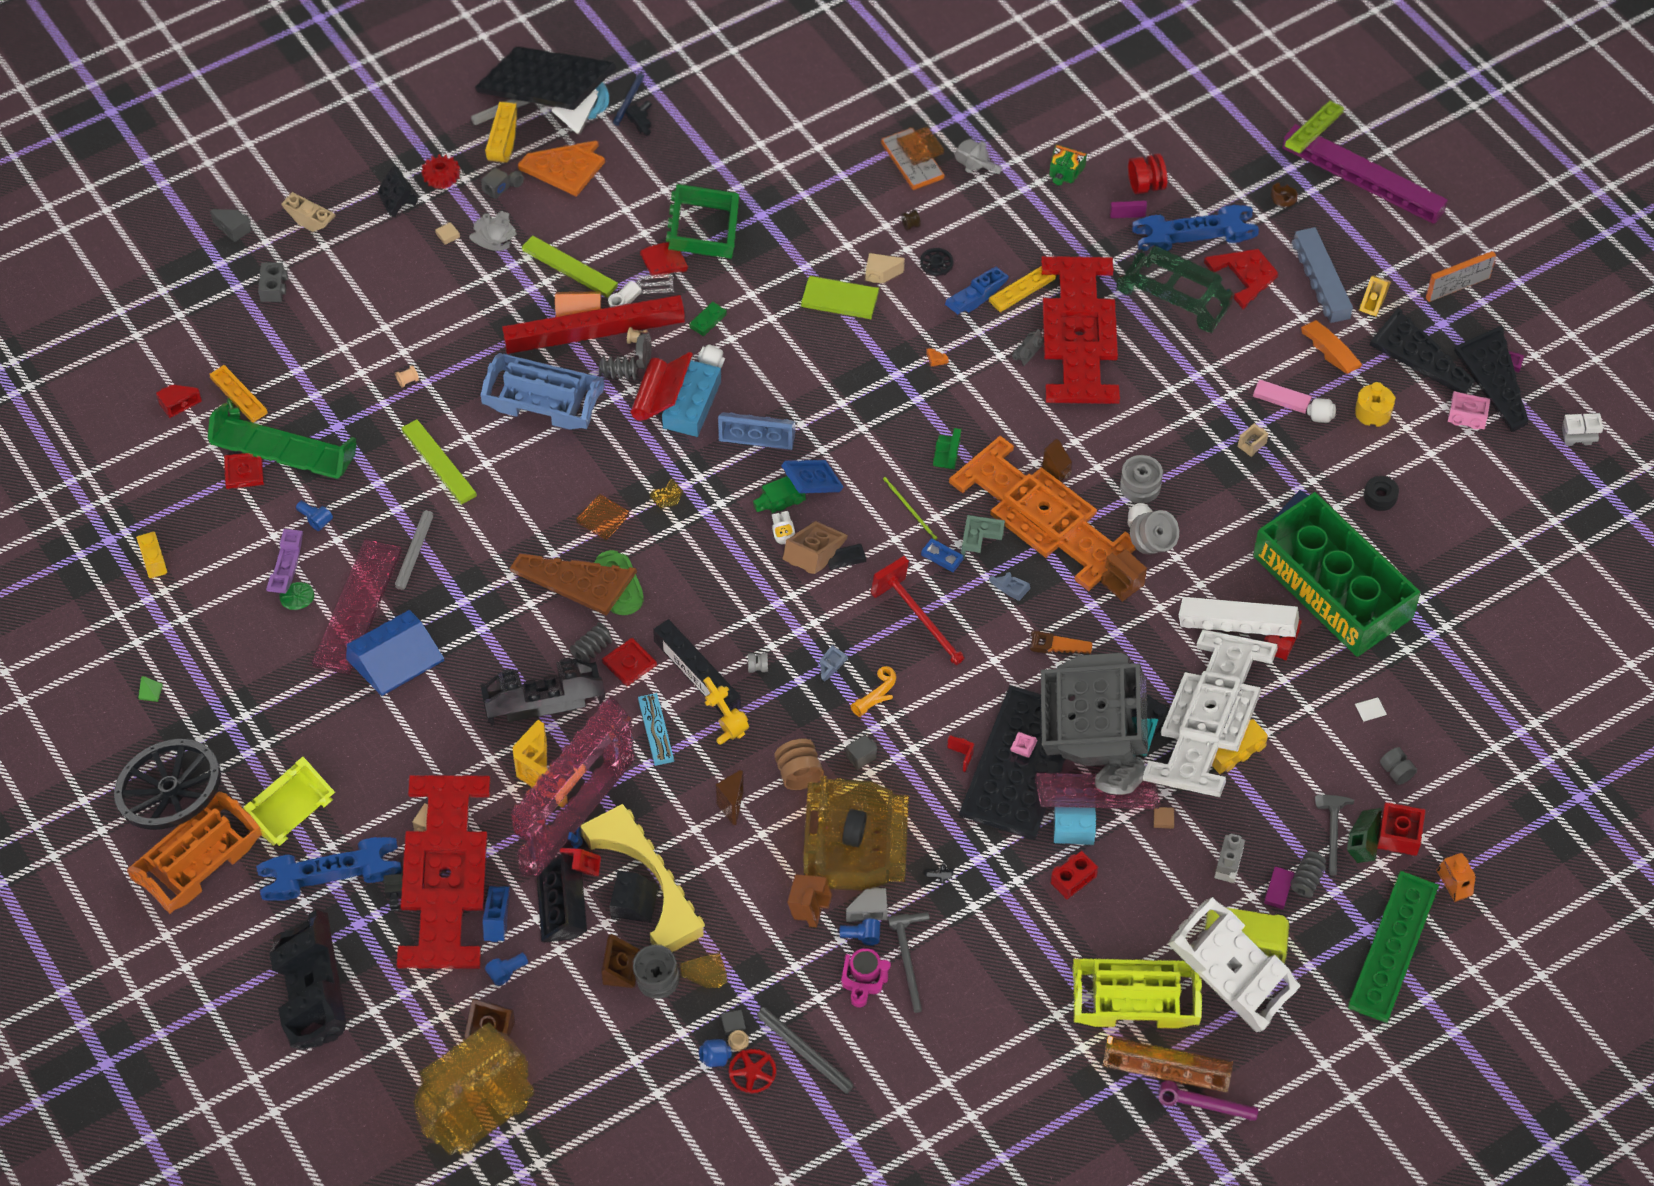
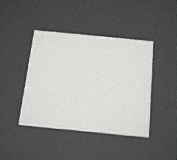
[1355,698,1387,722]

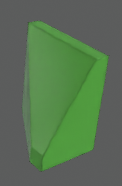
[138,676,163,702]

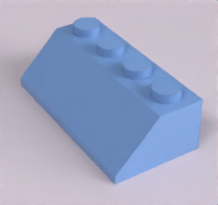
[718,412,796,450]

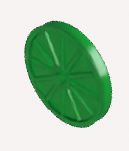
[279,582,314,610]

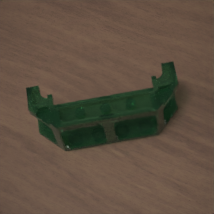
[1116,246,1233,334]

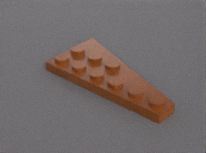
[510,554,637,616]

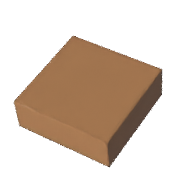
[1153,807,1174,829]

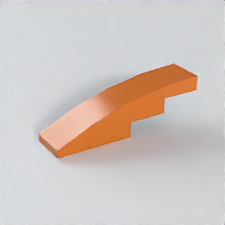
[1301,320,1362,374]

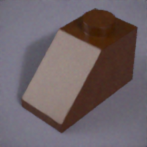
[1042,438,1072,482]

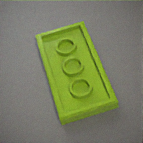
[801,276,879,319]

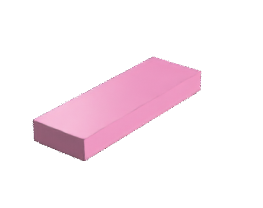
[1253,379,1312,414]

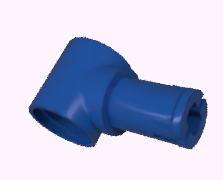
[296,500,333,531]
[840,918,880,945]
[485,953,528,986]

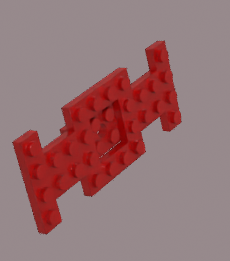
[1041,256,1120,404]
[397,775,491,969]

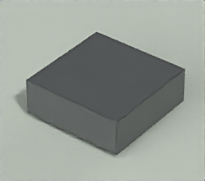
[721,1010,746,1035]

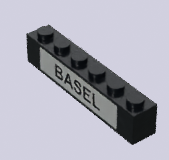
[653,619,741,716]

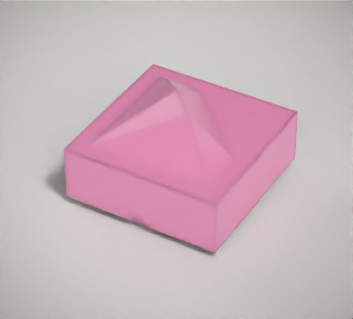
[1010,732,1037,757]

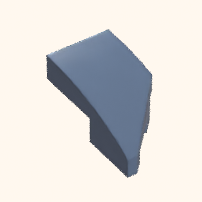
[989,572,1030,601]
[819,645,848,682]

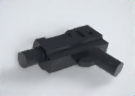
[625,101,652,136]

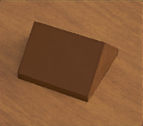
[716,770,744,825]
[602,934,640,988]
[464,998,515,1049]

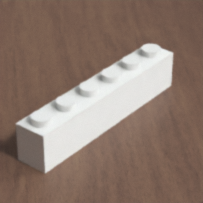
[1179,597,1299,637]

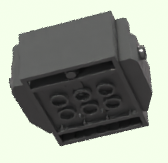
[1041,653,1148,767]

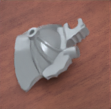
[955,139,1003,174]
[469,211,517,251]

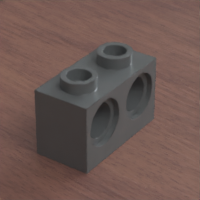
[258,262,288,302]

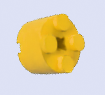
[1355,382,1395,427]

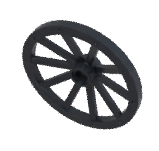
[114,739,221,830]

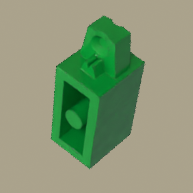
[753,476,806,513]

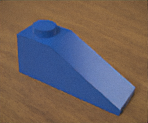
[483,886,510,942]

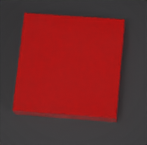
[224,453,264,489]
[602,638,657,687]

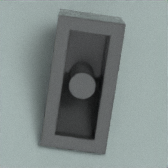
[210,209,251,242]

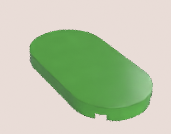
[594,550,644,615]

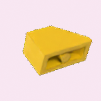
[1359,276,1391,316]

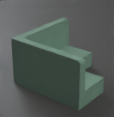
[961,515,1005,559]

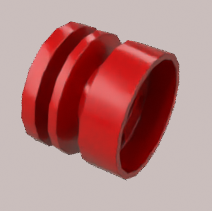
[1128,153,1167,195]

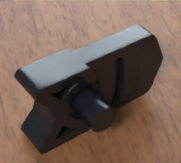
[924,864,954,883]

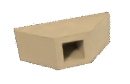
[282,192,335,232]

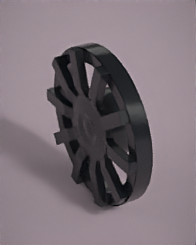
[920,248,953,277]

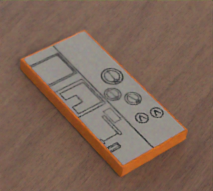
[881,128,944,190]
[1426,251,1496,302]

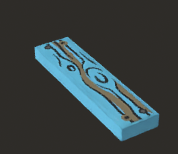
[638,693,674,766]

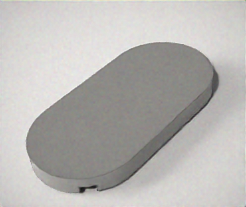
[1095,759,1147,795]

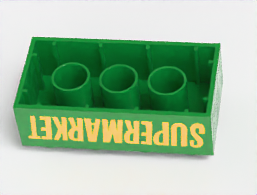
[1253,492,1421,657]

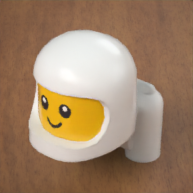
[772,511,795,544]

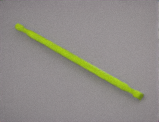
[883,477,937,540]

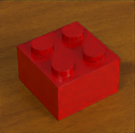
[1377,802,1425,856]

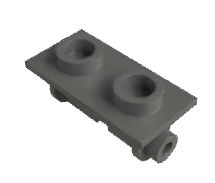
[1012,329,1044,366]

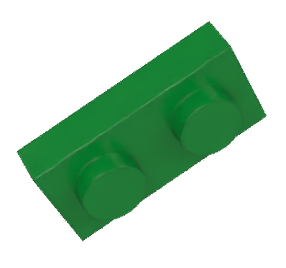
[690,302,727,337]

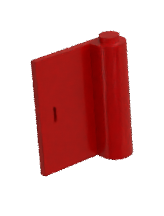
[631,352,693,421]

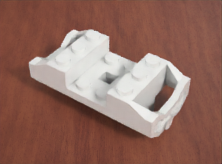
[1168,897,1301,1032]

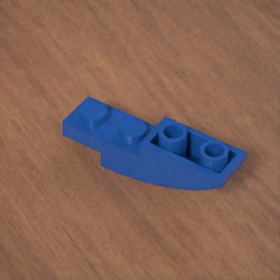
[945,267,1009,315]

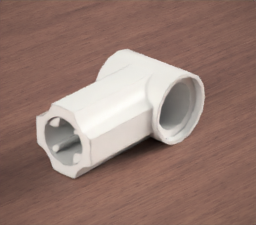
[608,281,642,307]

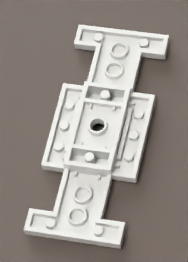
[1143,629,1278,797]

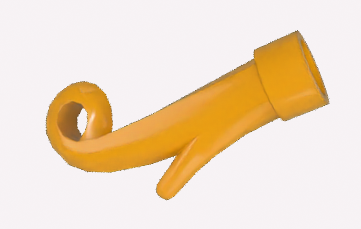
[851,666,896,717]

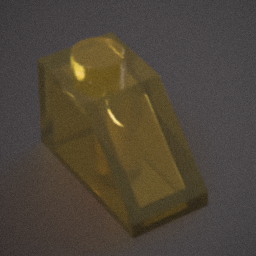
[680,952,727,988]

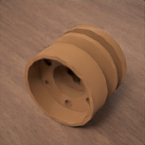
[775,739,824,790]

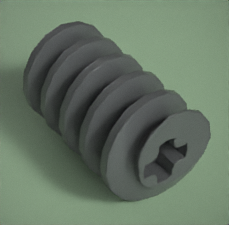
[599,355,638,380]
[570,622,613,663]
[1291,852,1326,898]

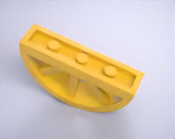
[485,102,517,163]

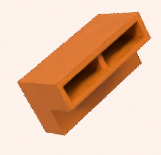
[555,291,602,317]

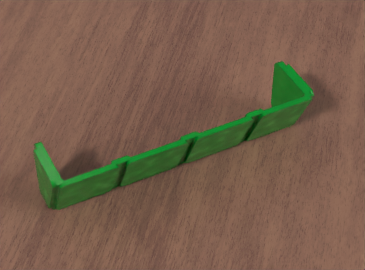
[207,403,357,479]

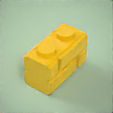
[137,532,168,578]

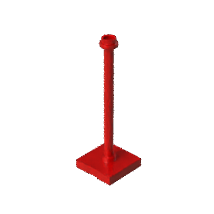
[871,555,964,665]

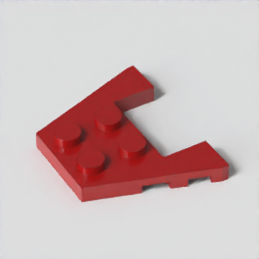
[1204,249,1278,309]

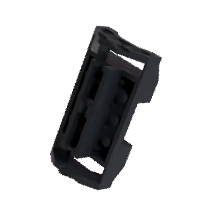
[480,658,605,726]
[270,909,346,1050]

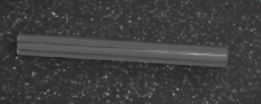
[757,1007,854,1093]

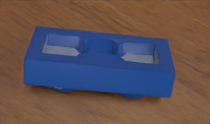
[921,538,964,572]

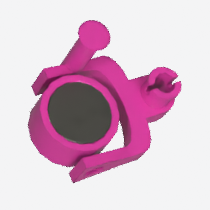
[841,949,891,1007]

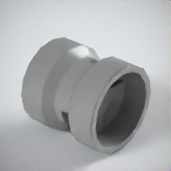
[748,653,768,673]

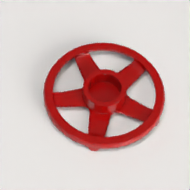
[729,1049,776,1093]

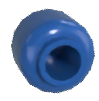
[699,1039,731,1067]

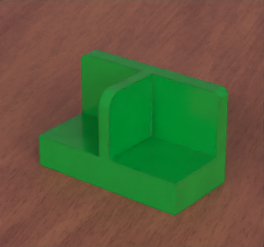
[933,428,961,469]

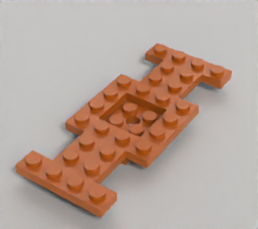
[949,436,1136,591]

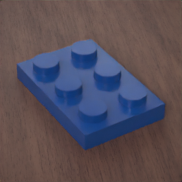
[781,460,843,493]

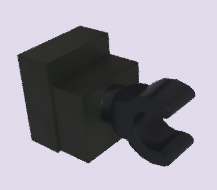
[384,874,403,911]

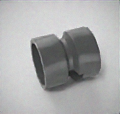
[1380,747,1417,785]

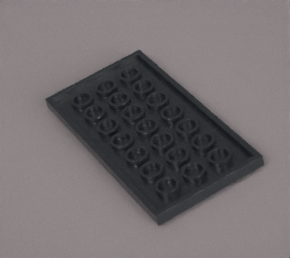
[475,46,616,110]
[959,685,1076,840]

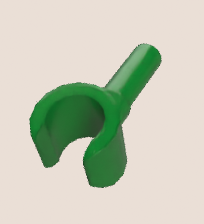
[227,398,240,419]

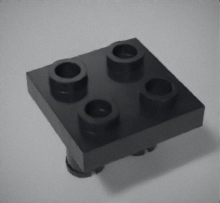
[377,166,418,217]

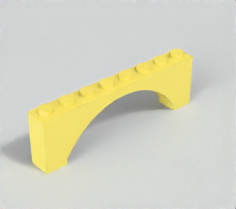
[580,804,705,952]

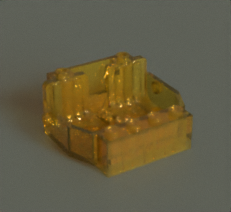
[804,776,909,890]
[413,1023,534,1155]

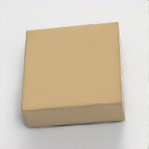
[435,222,460,245]

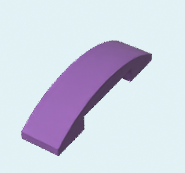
[266,529,303,593]

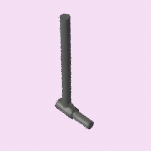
[888,912,930,1013]

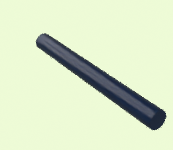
[613,73,644,126]

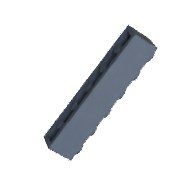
[1292,227,1353,323]

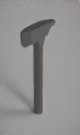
[1315,795,1354,876]

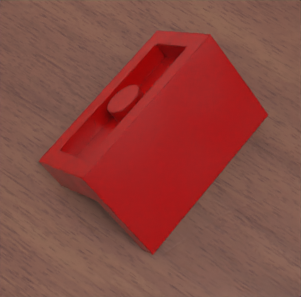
[560,848,601,876]

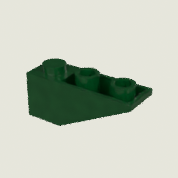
[1347,808,1382,863]

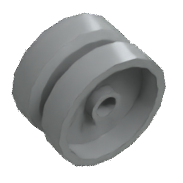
[1120,455,1163,503]
[1130,510,1179,555]

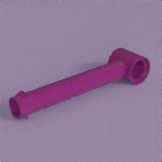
[1159,1080,1259,1121]

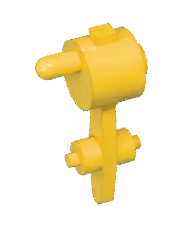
[703,677,749,745]

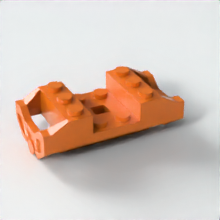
[127,791,262,914]

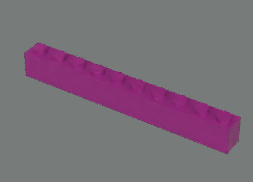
[1283,124,1448,225]

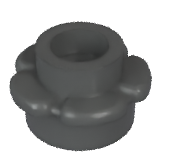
[508,171,524,188]

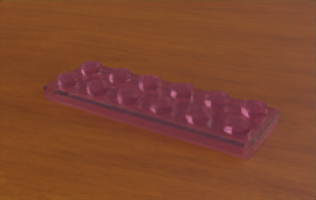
[1035,773,1160,809]

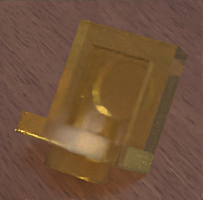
[650,479,683,509]

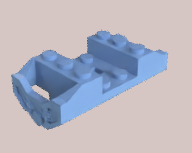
[481,353,605,429]

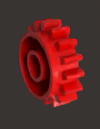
[421,154,460,189]

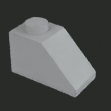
[846,887,888,922]

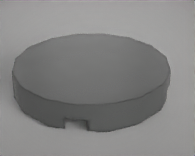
[636,332,652,369]

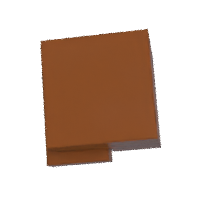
[1101,549,1147,602]
[787,874,832,927]

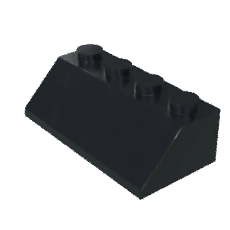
[536,853,587,943]

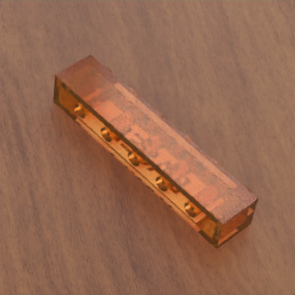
[1103,1036,1233,1093]

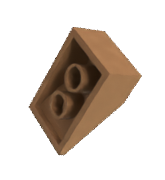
[783,521,848,574]

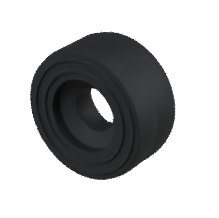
[1364,476,1399,511]
[842,809,867,847]

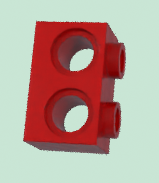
[1051,851,1098,899]

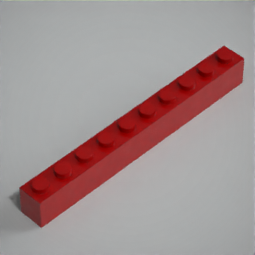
[502,295,685,354]

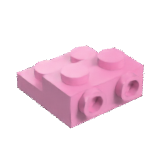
[1448,391,1490,430]

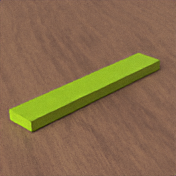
[1285,101,1345,153]
[522,236,618,298]
[401,419,477,505]

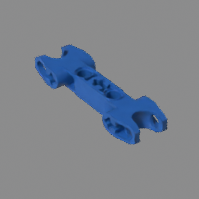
[1132,205,1259,253]
[256,837,402,901]

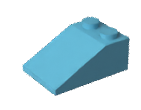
[1054,789,1096,845]

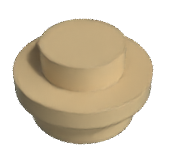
[728,1030,749,1051]

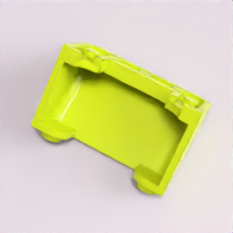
[243,757,335,846]
[1204,907,1289,964]

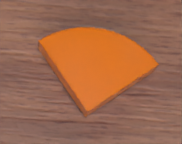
[926,349,949,367]

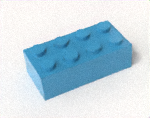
[662,360,721,437]

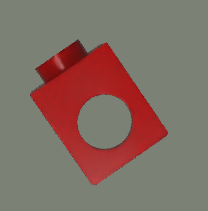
[947,735,974,772]

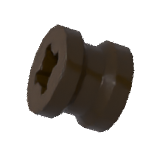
[901,210,921,230]

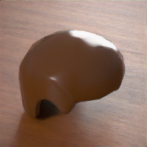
[1271,182,1298,207]

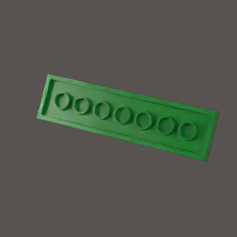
[1348,871,1439,1023]

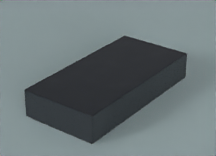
[828,544,866,570]

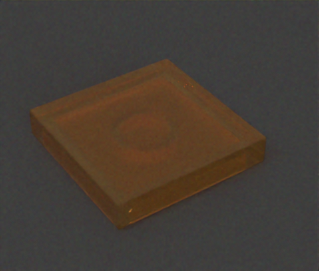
[897,127,944,166]
[576,494,630,540]

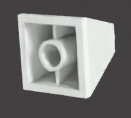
[551,89,599,135]

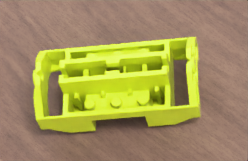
[1072,959,1202,1028]

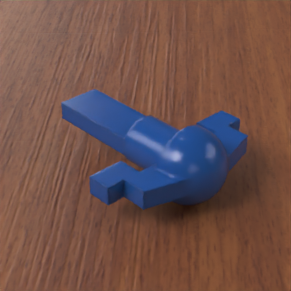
[568,826,583,849]

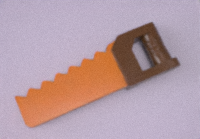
[1030,631,1093,654]

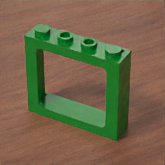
[666,184,739,259]

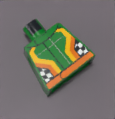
[1049,144,1087,185]

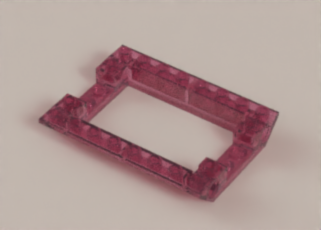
[511,696,635,876]

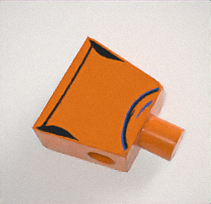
[1436,853,1475,902]

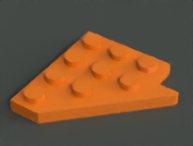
[518,141,605,197]

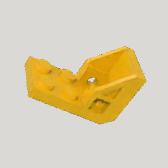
[513,720,568,808]

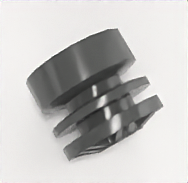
[633,945,680,999]

